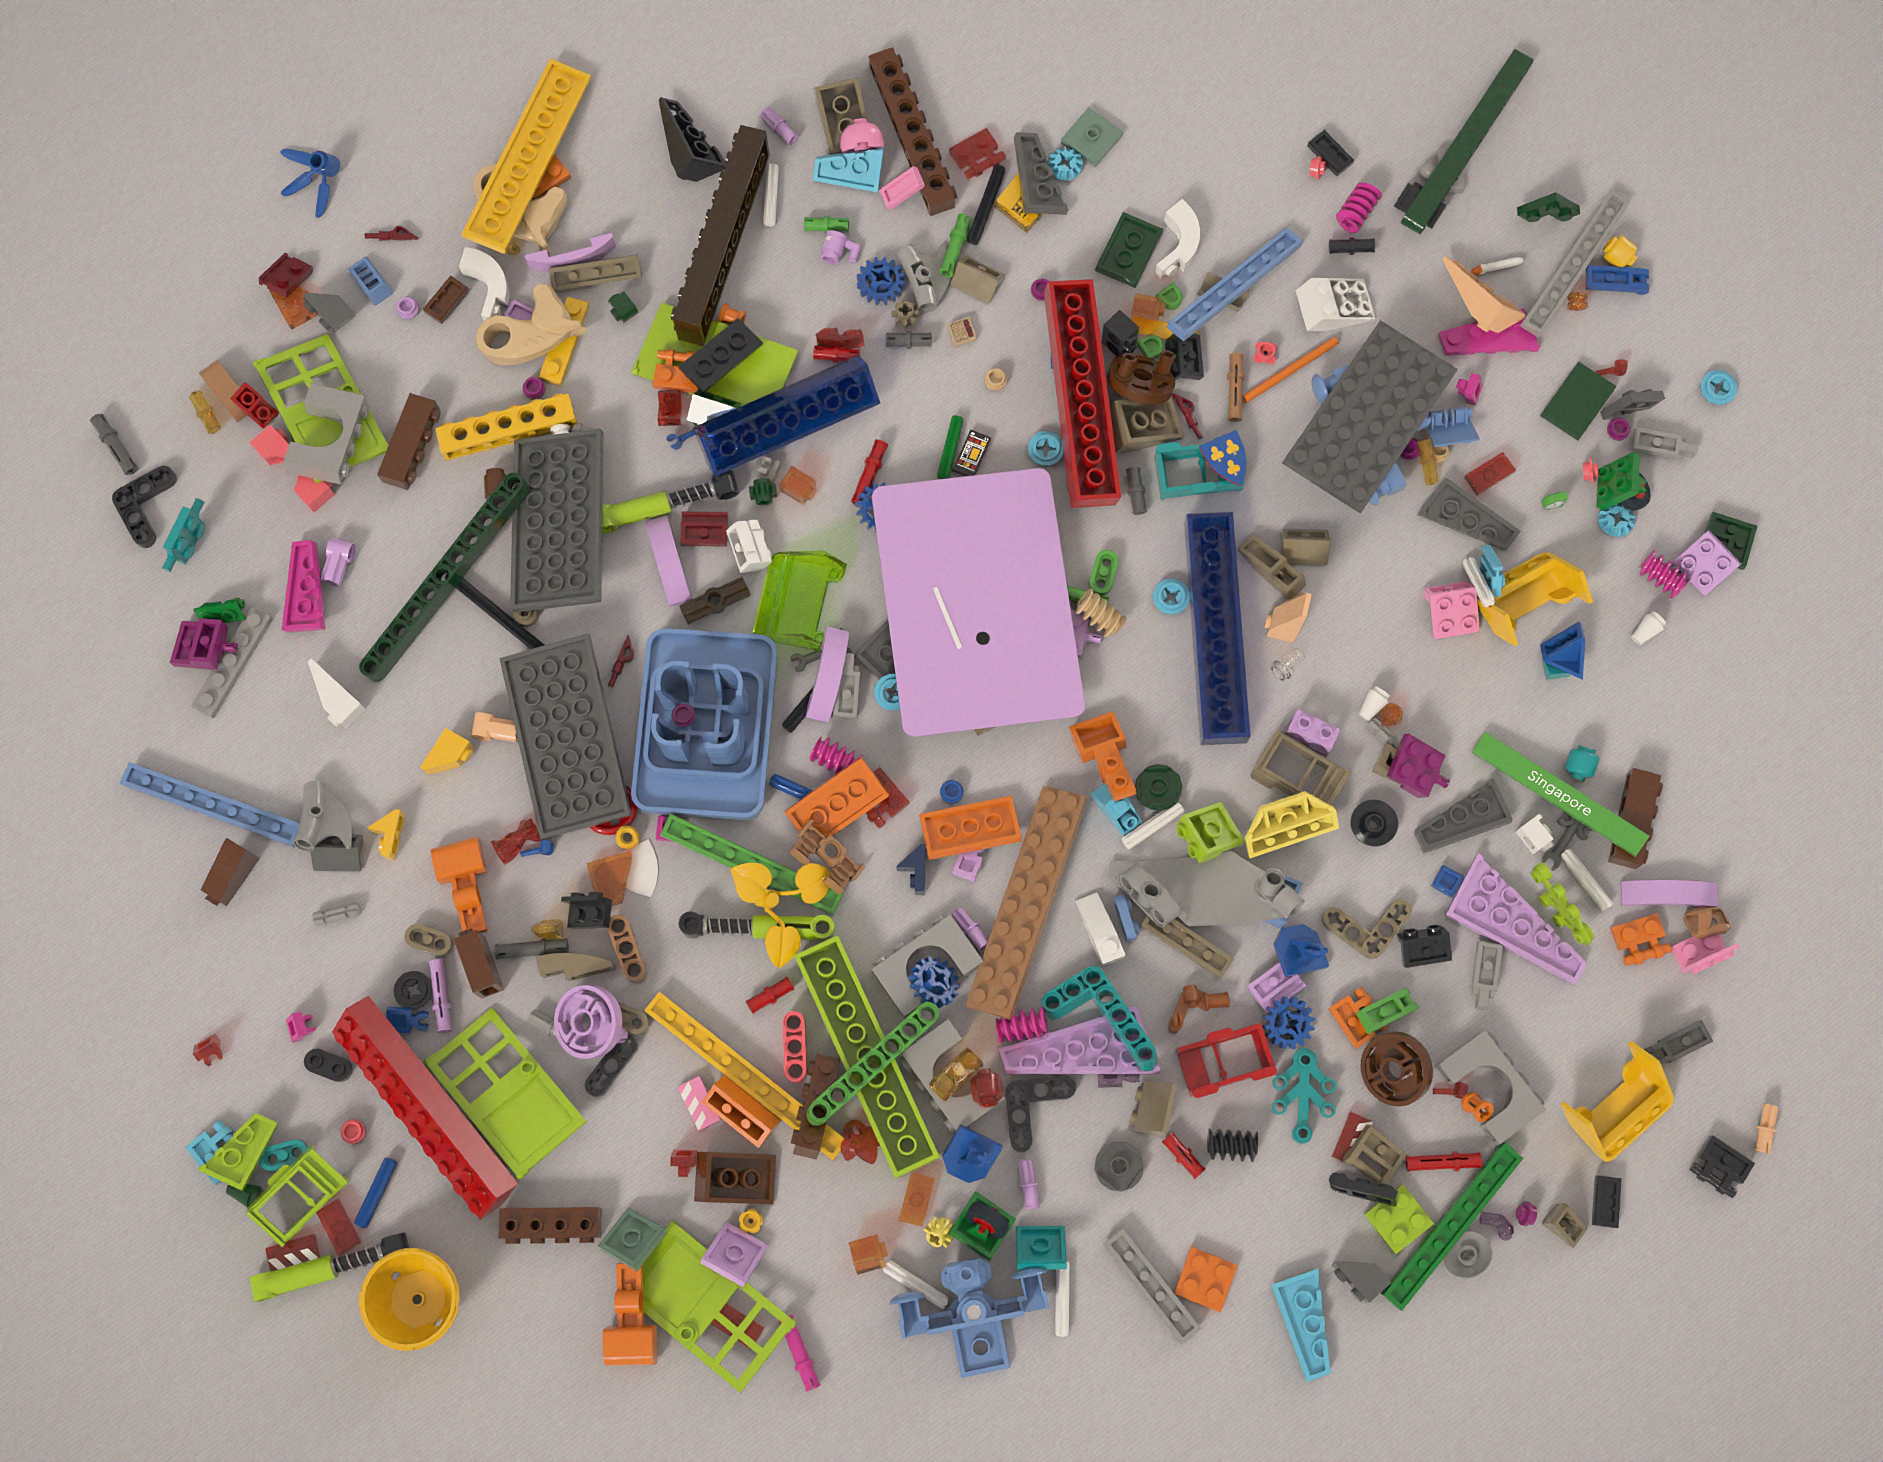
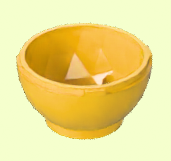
[359,1248,460,1351]

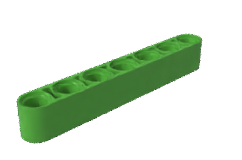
[806,1002,939,1126]

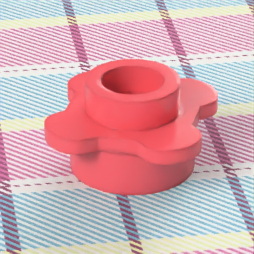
[1253,342,1277,365]
[1583,457,1598,484]

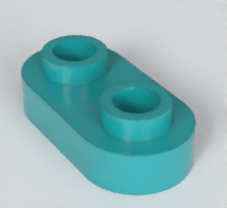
[259,1139,308,1171]

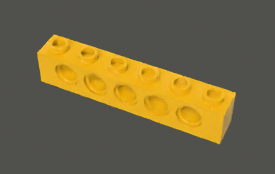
[435,393,577,461]

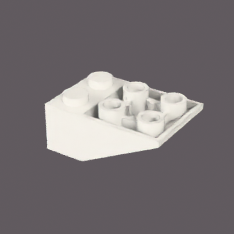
[1296,278,1376,331]

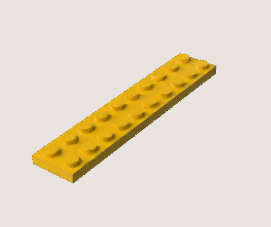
[462,58,591,254]

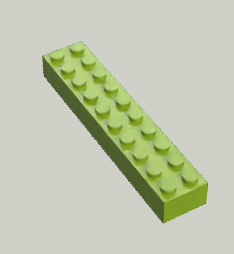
[794,935,940,1179]

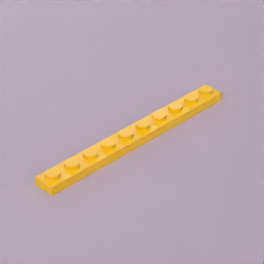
[644,992,848,1161]

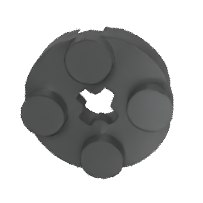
[1094,1142,1143,1192]

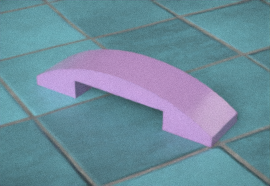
[525,233,616,272]
[645,515,692,606]
[805,626,849,723]
[1620,880,1718,907]

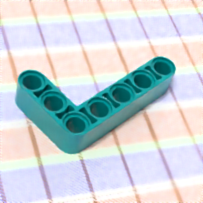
[1041,966,1158,1071]

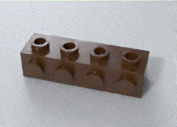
[791,1053,840,1160]
[499,1207,602,1244]

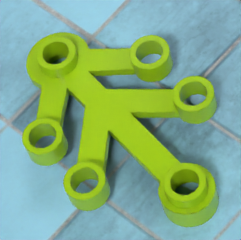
[1530,862,1595,946]

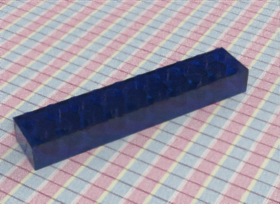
[1184,512,1251,745]

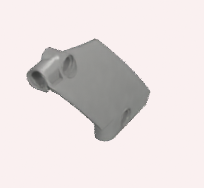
[1108,851,1305,927]

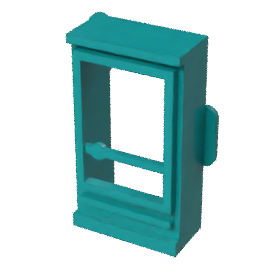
[1154,437,1245,500]

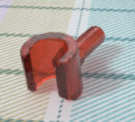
[1595,359,1628,376]
[1433,1082,1468,1099]

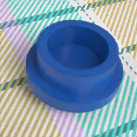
[940,780,964,804]

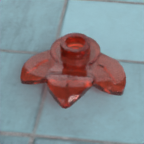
[840,1120,880,1165]

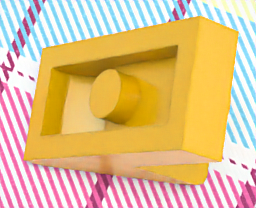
[368,809,405,860]

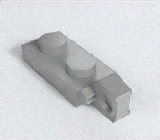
[1631,427,1698,459]
[833,653,860,719]
[1471,940,1503,1010]

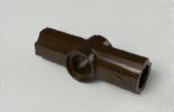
[679,577,751,625]

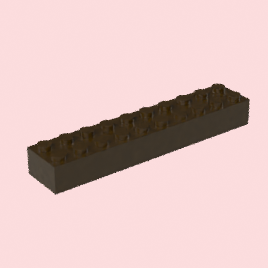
[671,125,770,346]

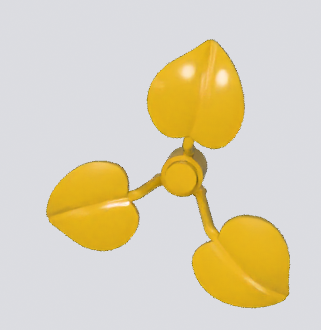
[730,863,831,968]

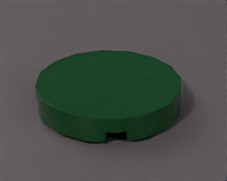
[1135,764,1182,811]

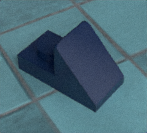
[896,844,926,895]

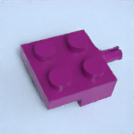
[170,618,238,670]
[1387,734,1450,798]

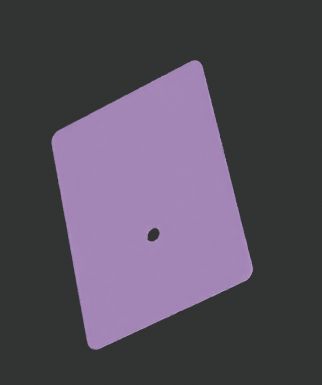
[872,468,1085,737]

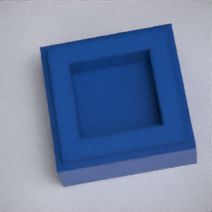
[1431,865,1464,898]

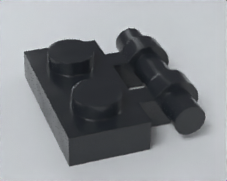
[1689,1135,1755,1198]

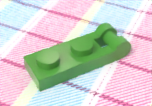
[1356,987,1419,1034]

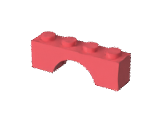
[249,425,335,512]

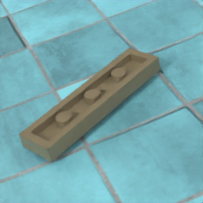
[549,254,642,291]
[1140,915,1235,980]

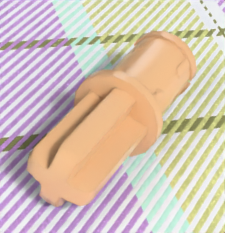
[1755,1104,1778,1154]

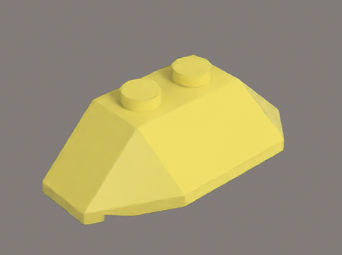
[1245,791,1339,858]

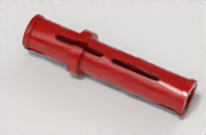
[850,439,889,505]
[1405,1151,1482,1172]

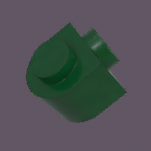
[608,291,639,323]

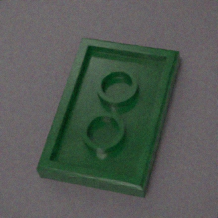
[1095,212,1163,288]
[1540,362,1617,441]

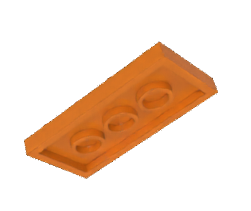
[784,756,889,842]
[919,795,1022,860]

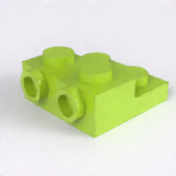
[1176,802,1244,864]

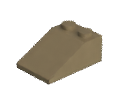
[813,77,868,154]
[1110,395,1184,453]
[1129,1081,1178,1138]

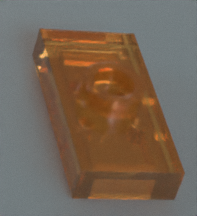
[898,1172,935,1227]

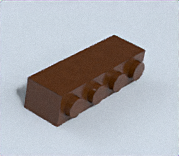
[377,393,441,490]
[1608,768,1663,869]

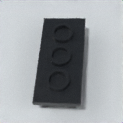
[678,318,763,393]

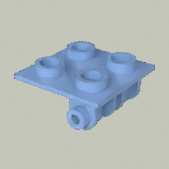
[1426,406,1480,447]

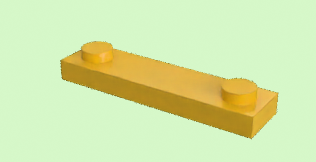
[539,297,590,386]

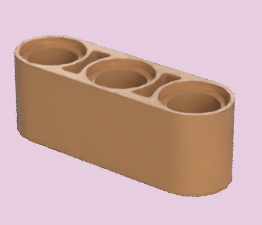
[199,360,247,423]
[607,914,647,984]

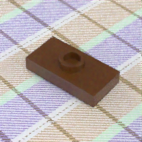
[423,275,470,324]

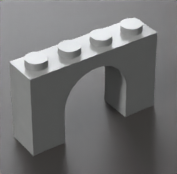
[283,383,369,485]
[871,914,984,1019]
[900,1019,1005,1133]
[1434,1030,1546,1146]

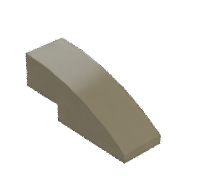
[1237,533,1306,600]
[536,953,616,982]

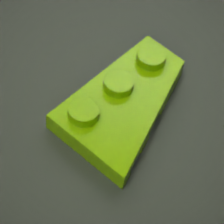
[198,1113,279,1191]

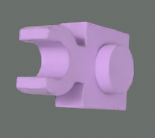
[952,849,985,882]

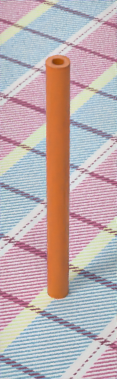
[1242,337,1339,403]

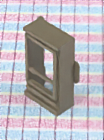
[1250,729,1352,806]

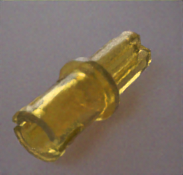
[189,390,222,434]
[1417,438,1439,485]

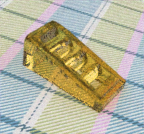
[531,919,563,939]

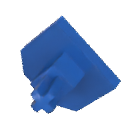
[1274,924,1329,978]
[942,1124,1003,1183]

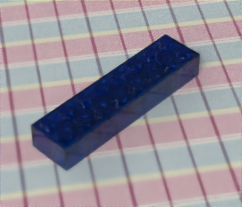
[693,355,881,476]

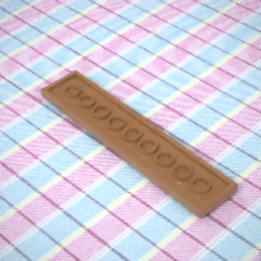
[965,786,1089,1020]

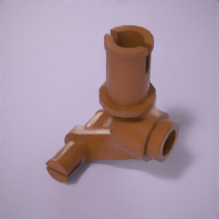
[1168,985,1230,1034]

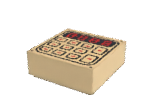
[948,317,976,347]

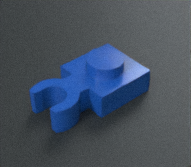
[386,1007,429,1033]

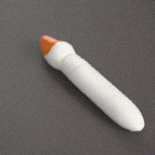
[1471,257,1524,275]

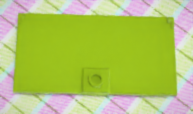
[631,302,799,422]

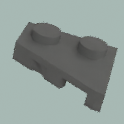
[1600,389,1665,420]

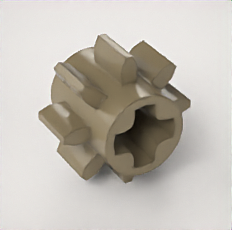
[891,299,919,329]

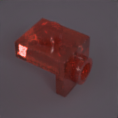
[657,390,683,426]

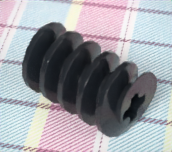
[1207,1128,1258,1162]

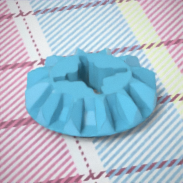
[1048,146,1083,181]
[1699,370,1737,406]
[1028,431,1064,467]
[1598,503,1636,537]
[1153,579,1190,615]
[873,673,900,710]

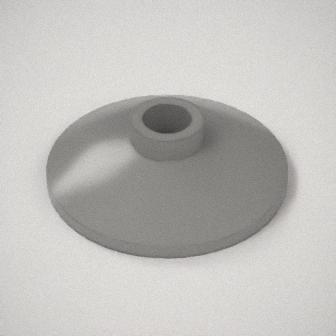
[1443,1231,1493,1279]

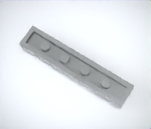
[191,606,273,719]
[1103,1229,1201,1344]

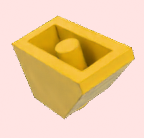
[420,728,474,775]

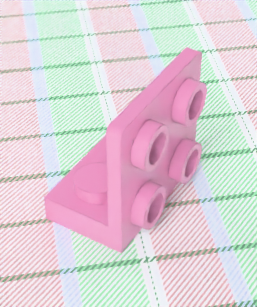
[1423,581,1479,639]
[1671,935,1740,974]

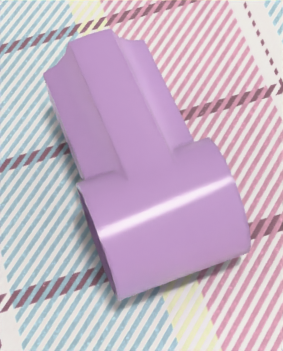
[320,538,356,586]

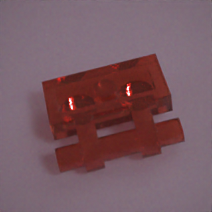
[949,128,1006,179]
[866,767,910,829]

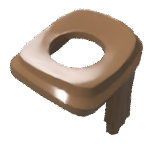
[1684,906,1731,939]

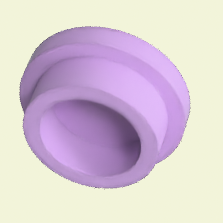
[396,297,419,319]

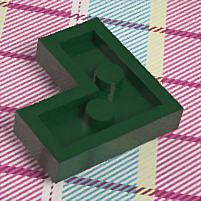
[1517,192,1580,222]
[1705,512,1757,570]

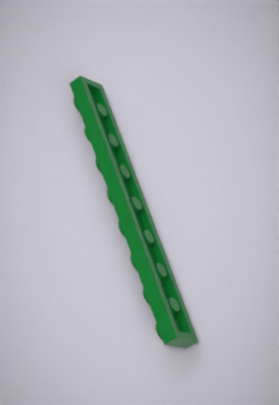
[1380,1142,1523,1311]

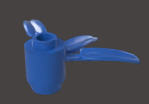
[280,149,340,218]

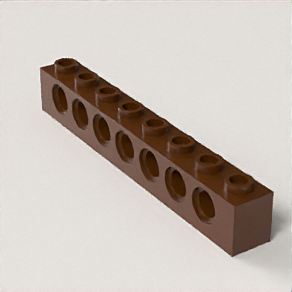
[868,47,957,216]

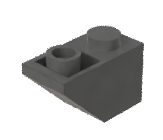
[303,293,355,333]
[1332,1261,1391,1303]

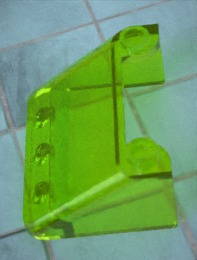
[753,550,847,651]

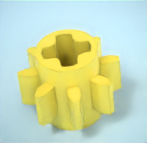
[924,1216,954,1247]

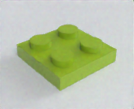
[1364,1184,1434,1254]

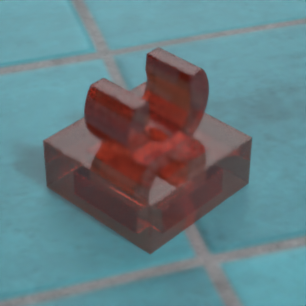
[193,1033,223,1066]
[670,1149,698,1177]

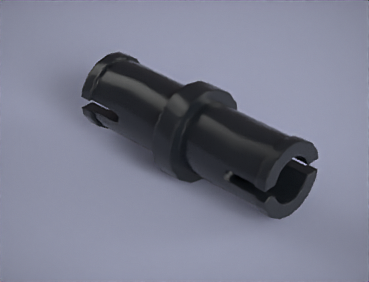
[1329,237,1375,255]

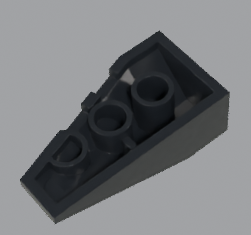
[658,97,726,182]

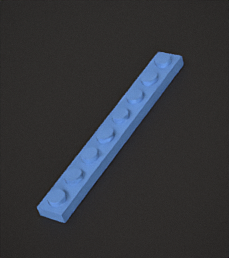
[1167,227,1303,341]
[120,762,300,848]

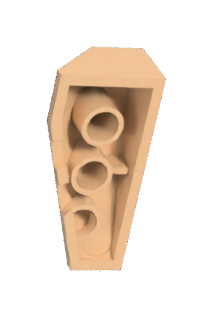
[1443,256,1526,333]
[1264,592,1312,643]

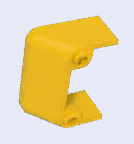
[1477,552,1593,647]
[1560,1041,1674,1162]

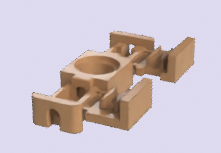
[789,820,865,895]

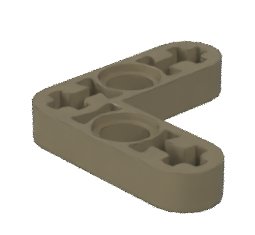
[1322,899,1412,959]

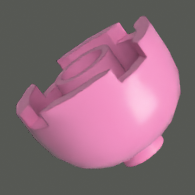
[840,118,885,153]

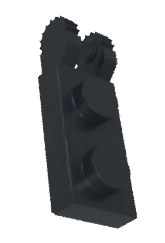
[1329,1172,1399,1207]

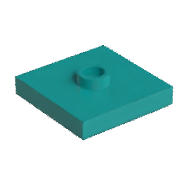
[1015,1226,1067,1270]

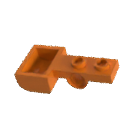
[1069,711,1136,802]
[431,836,488,933]
[603,1263,658,1366]

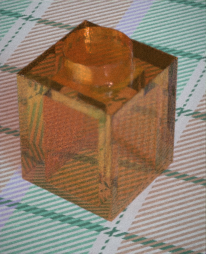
[1131,292,1166,321]
[779,466,817,505]
[848,1234,888,1275]

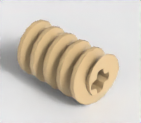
[1075,588,1127,638]

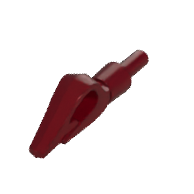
[364,226,418,241]
[1172,393,1203,440]
[608,635,634,688]

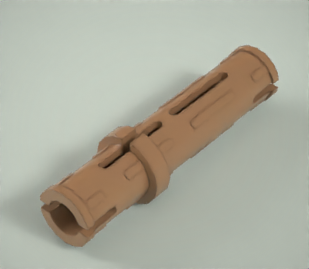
[1227,353,1245,422]

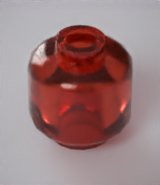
[970,1069,1004,1108]

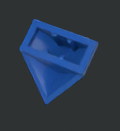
[1540,621,1585,680]

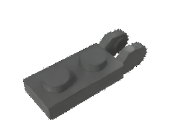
[1644,1020,1713,1065]

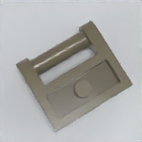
[1343,1125,1407,1186]

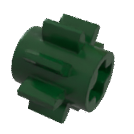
[749,478,777,505]

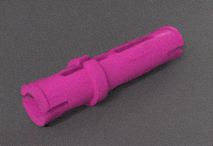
[778,1315,821,1392]

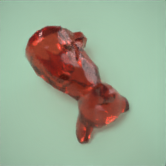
[491,819,541,865]

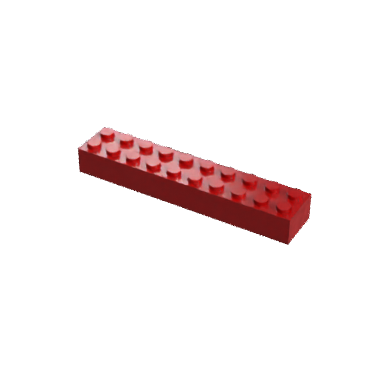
[1043,279,1121,508]
[332,996,518,1220]

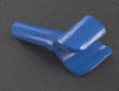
[666,428,698,450]
[520,840,554,857]

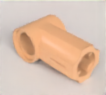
[471,712,518,742]

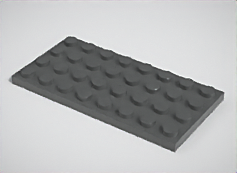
[1282,320,1458,514]
[510,428,604,612]
[499,633,632,840]

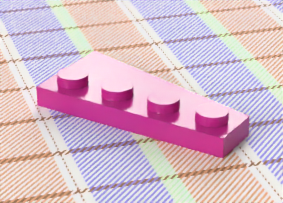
[1438,308,1540,356]
[282,540,326,633]

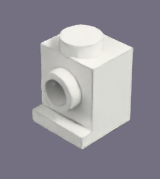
[1516,814,1554,854]

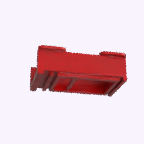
[1176,1023,1277,1098]

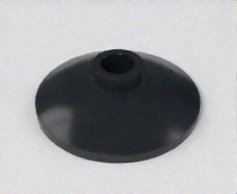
[1350,800,1398,847]

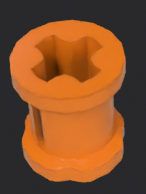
[718,303,747,324]
[1461,1092,1494,1122]

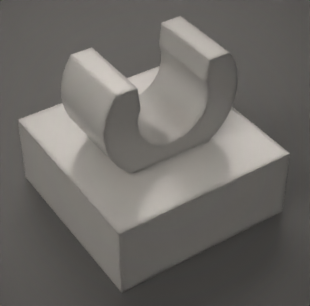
[751,454,781,483]

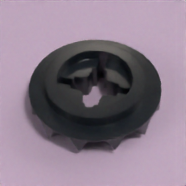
[394,971,432,1010]

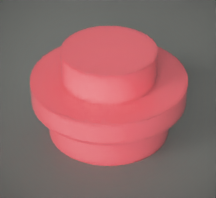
[1310,156,1326,179]
[341,1119,366,1144]

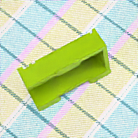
[246,1144,349,1247]

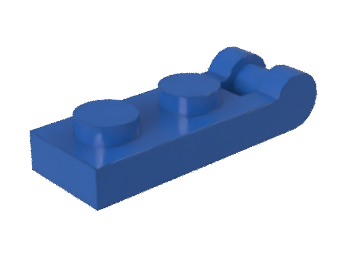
[1586,265,1649,295]

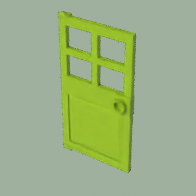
[253,333,388,483]
[423,1008,587,1180]
[643,1220,797,1393]

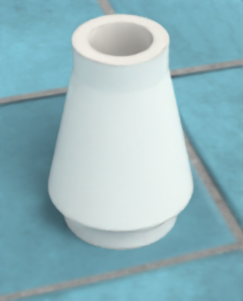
[1631,611,1666,646]
[1358,686,1390,722]

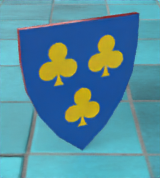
[1198,430,1247,486]

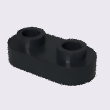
[304,1049,352,1082]

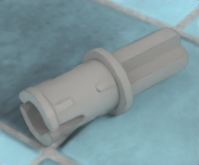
[528,1010,571,1037]

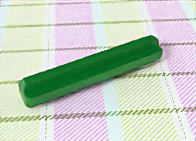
[937,415,963,479]

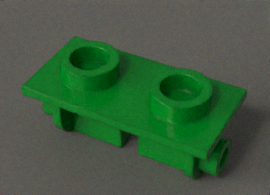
[193,597,246,623]

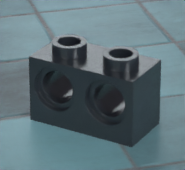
[1101,310,1139,357]

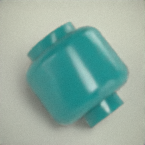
[1565,745,1600,781]

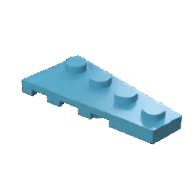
[1271,1268,1331,1382]

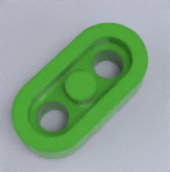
[1089,550,1119,595]

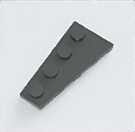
[1014,132,1069,215]
[1417,478,1521,551]
[854,620,895,680]
[1414,779,1513,854]

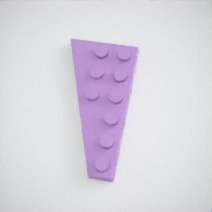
[1445,853,1587,985]
[999,1006,1160,1074]

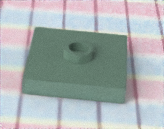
[1061,107,1123,167]
[598,1207,667,1272]

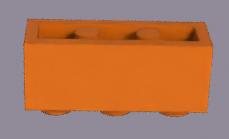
[701,1075,781,1148]

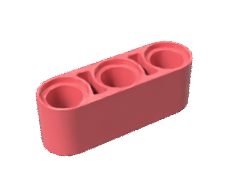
[783,1011,808,1084]

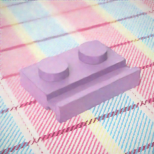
[1246,962,1306,1015]

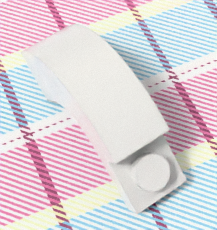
[1155,199,1200,280]
[459,247,510,321]

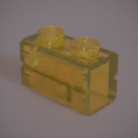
[929,1048,984,1101]

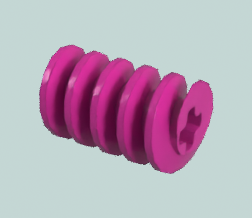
[1336,182,1382,233]
[1639,549,1692,599]
[810,736,863,774]
[996,1007,1048,1043]

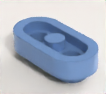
[1113,894,1140,942]

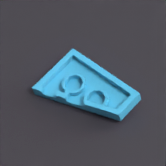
[813,147,884,193]

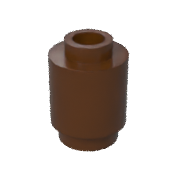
[484,468,507,503]

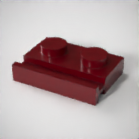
[259,253,313,298]
[680,511,728,547]

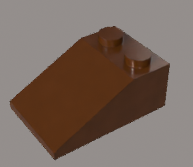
[694,1152,776,1205]

